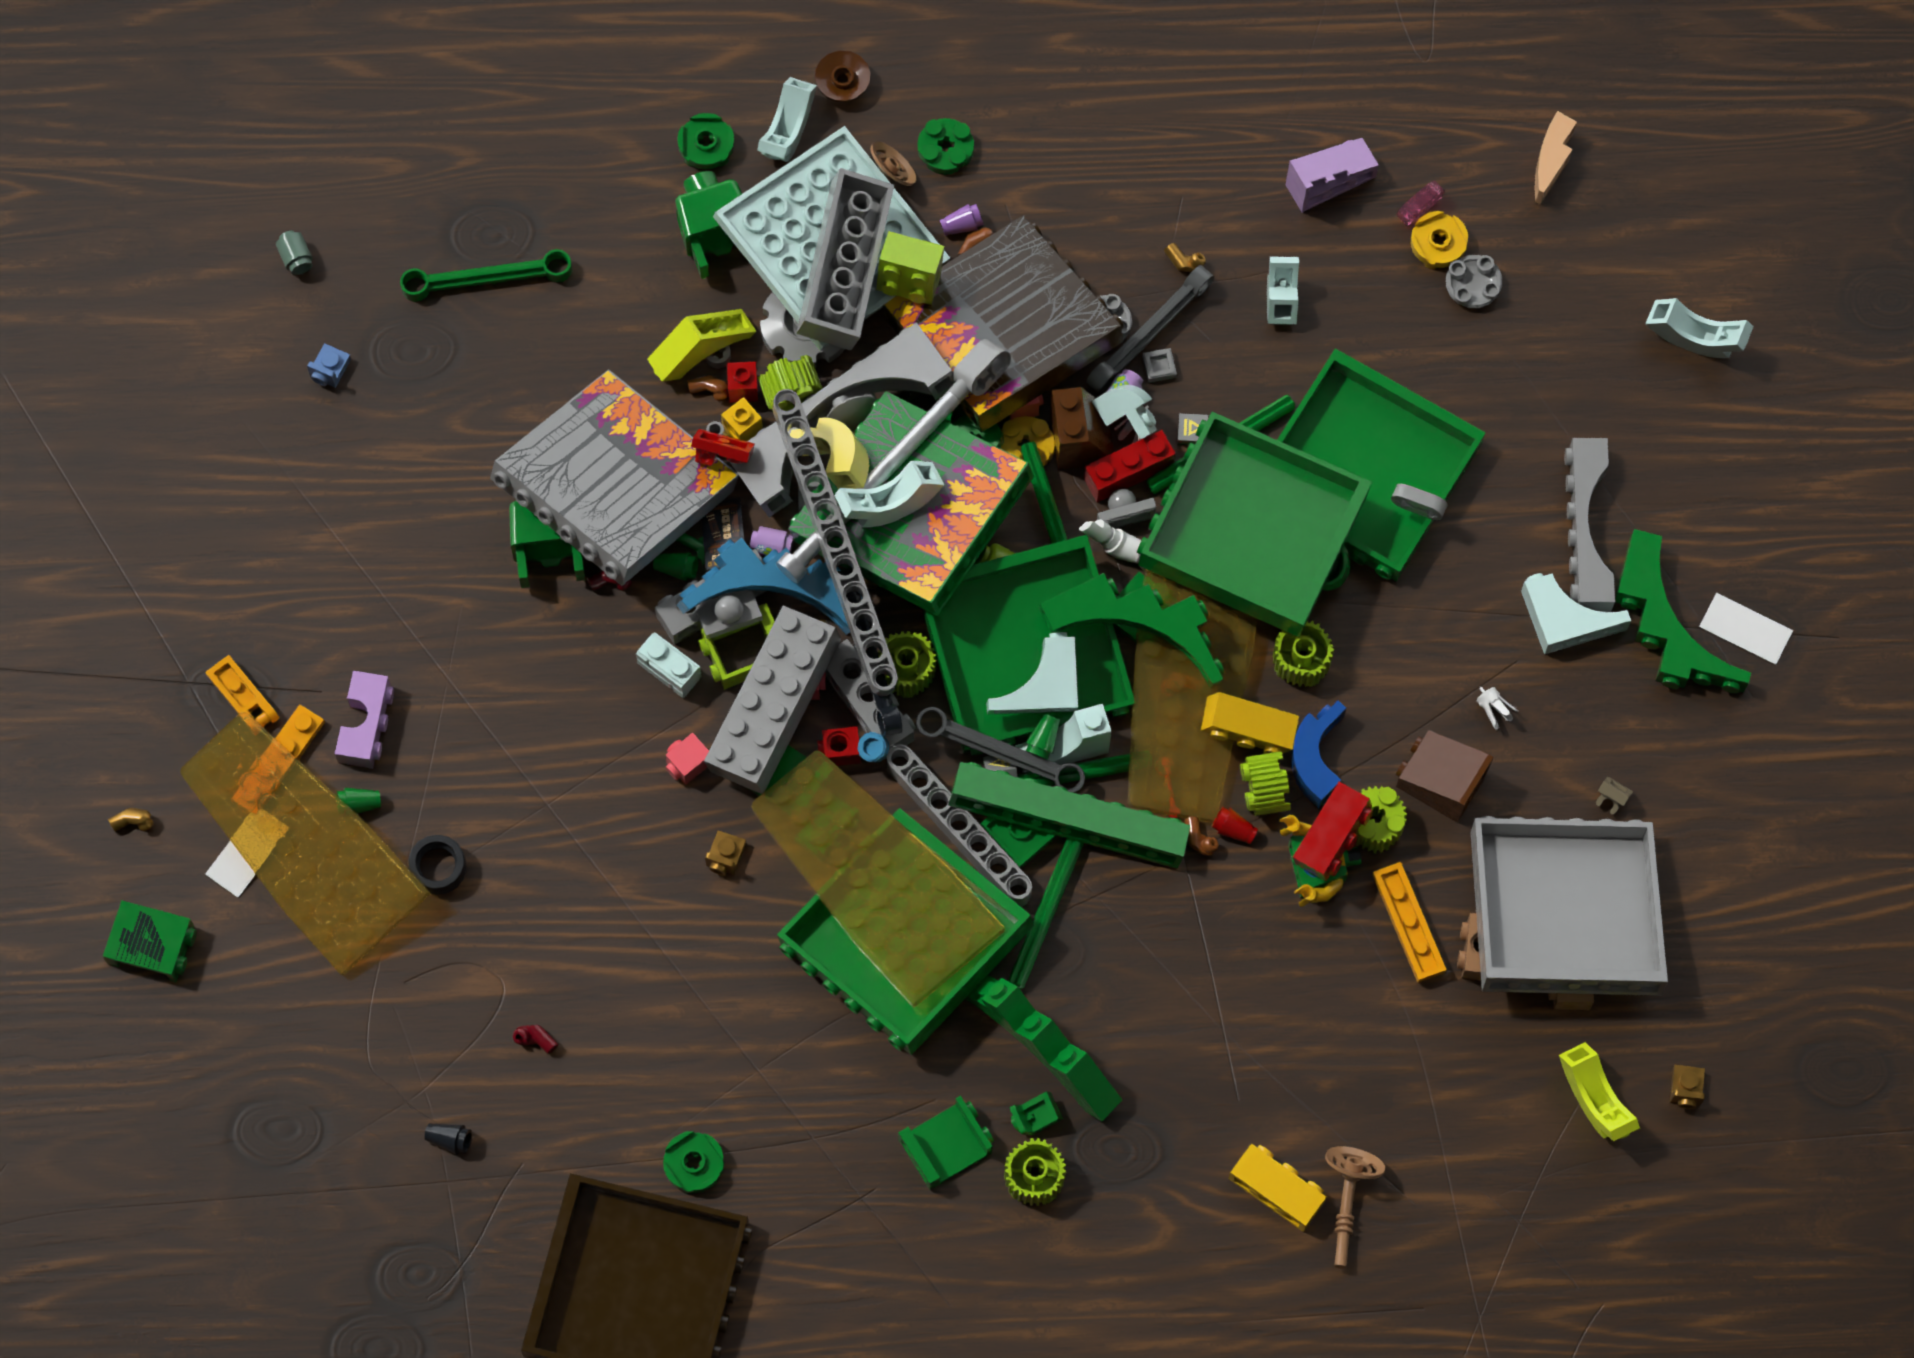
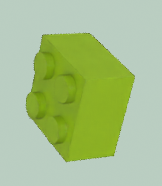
[876,231,944,305]

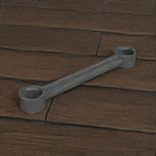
[1086,265,1215,395]
[916,707,1085,793]

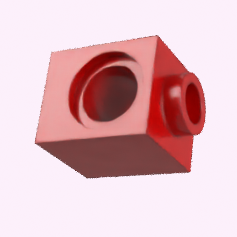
[727,362,758,403]
[817,726,861,767]

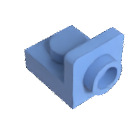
[307,343,351,388]

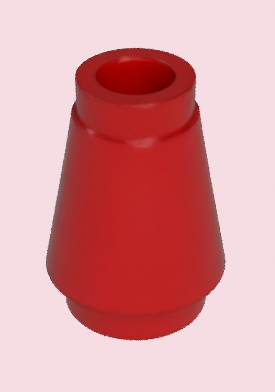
[1211,807,1258,844]

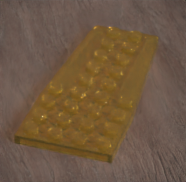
[1127,569,1257,822]
[180,712,431,976]
[752,751,1005,1008]

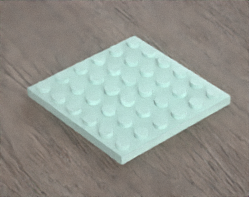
[713,126,950,351]

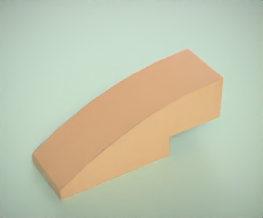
[1535,111,1577,204]

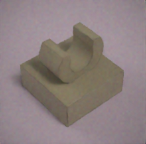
[1596,777,1633,814]

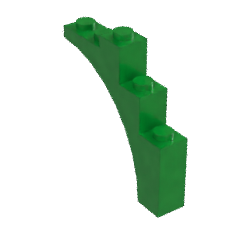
[1615,529,1751,693]
[1039,573,1225,688]
[965,975,1122,1121]

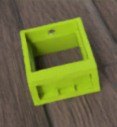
[698,603,775,689]

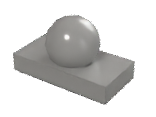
[1097,488,1156,529]
[697,591,763,639]

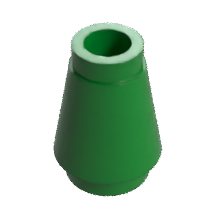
[653,553,699,581]
[1026,713,1061,760]
[337,787,381,817]

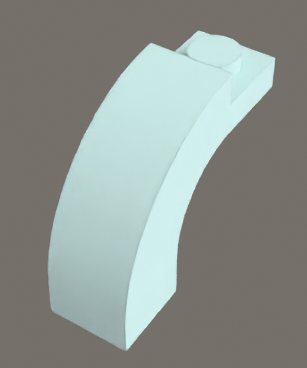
[757,77,817,162]
[1646,298,1754,358]
[834,461,944,527]

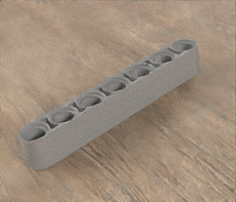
[887,744,1032,907]

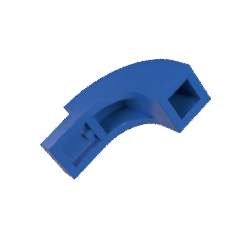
[1291,701,1347,809]

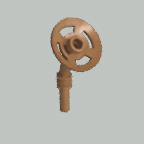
[870,142,916,186]
[1325,1146,1385,1269]

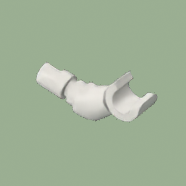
[1079,519,1165,578]

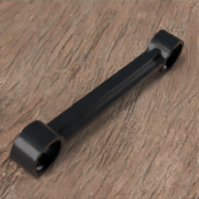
[837,568,902,737]

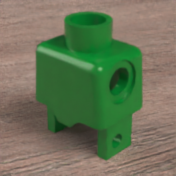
[675,171,742,279]
[509,500,585,588]

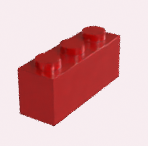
[1084,430,1176,503]
[1293,781,1373,881]

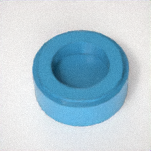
[858,732,889,763]

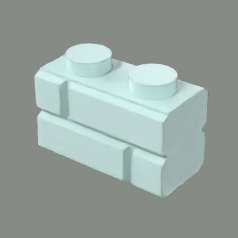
[636,632,702,698]

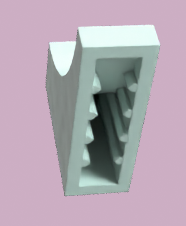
[1521,573,1631,655]
[986,632,1078,715]
[1015,704,1111,773]

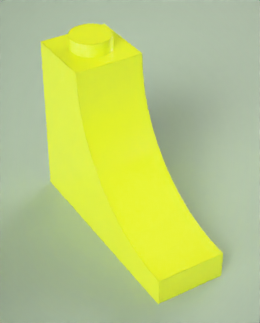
[647,309,756,382]

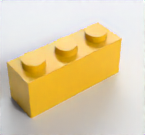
[1201,692,1299,754]
[1228,1143,1326,1232]

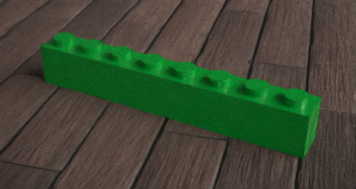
[948,762,1191,869]

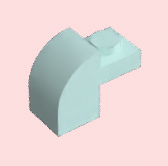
[1267,257,1299,324]
[1092,385,1157,440]

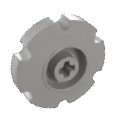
[760,292,845,368]

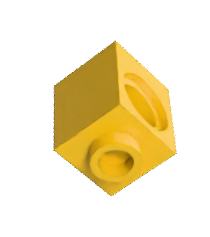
[721,397,763,441]

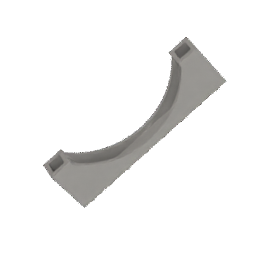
[730,322,955,517]

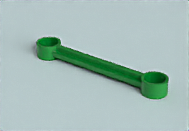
[400,249,572,302]

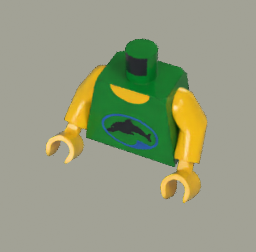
[1279,815,1361,907]

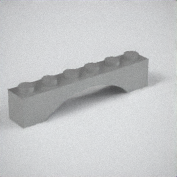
[1564,438,1615,612]

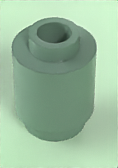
[276,230,313,275]

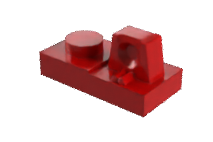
[691,429,755,466]

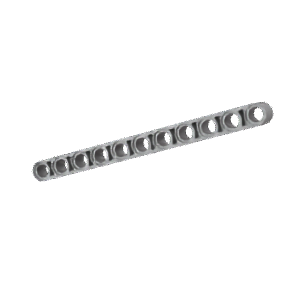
[773,389,898,696]

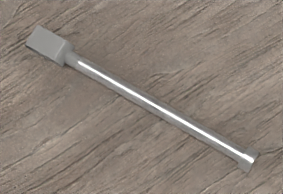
[776,339,1011,583]

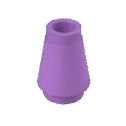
[940,203,984,236]

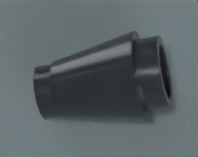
[424,1123,472,1155]

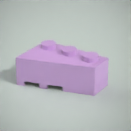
[1285,138,1379,212]

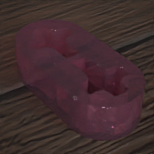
[1396,180,1445,226]

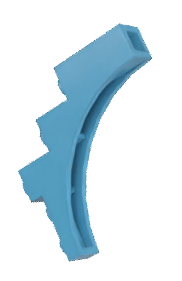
[677,538,862,635]

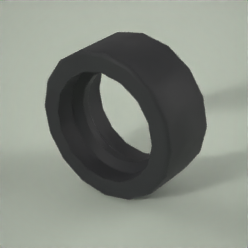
[408,834,467,895]

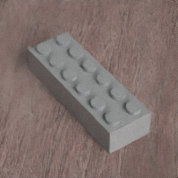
[796,168,894,350]
[704,606,841,794]

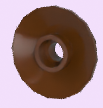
[815,50,871,102]

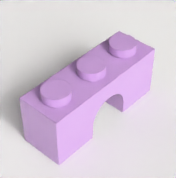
[335,671,394,769]

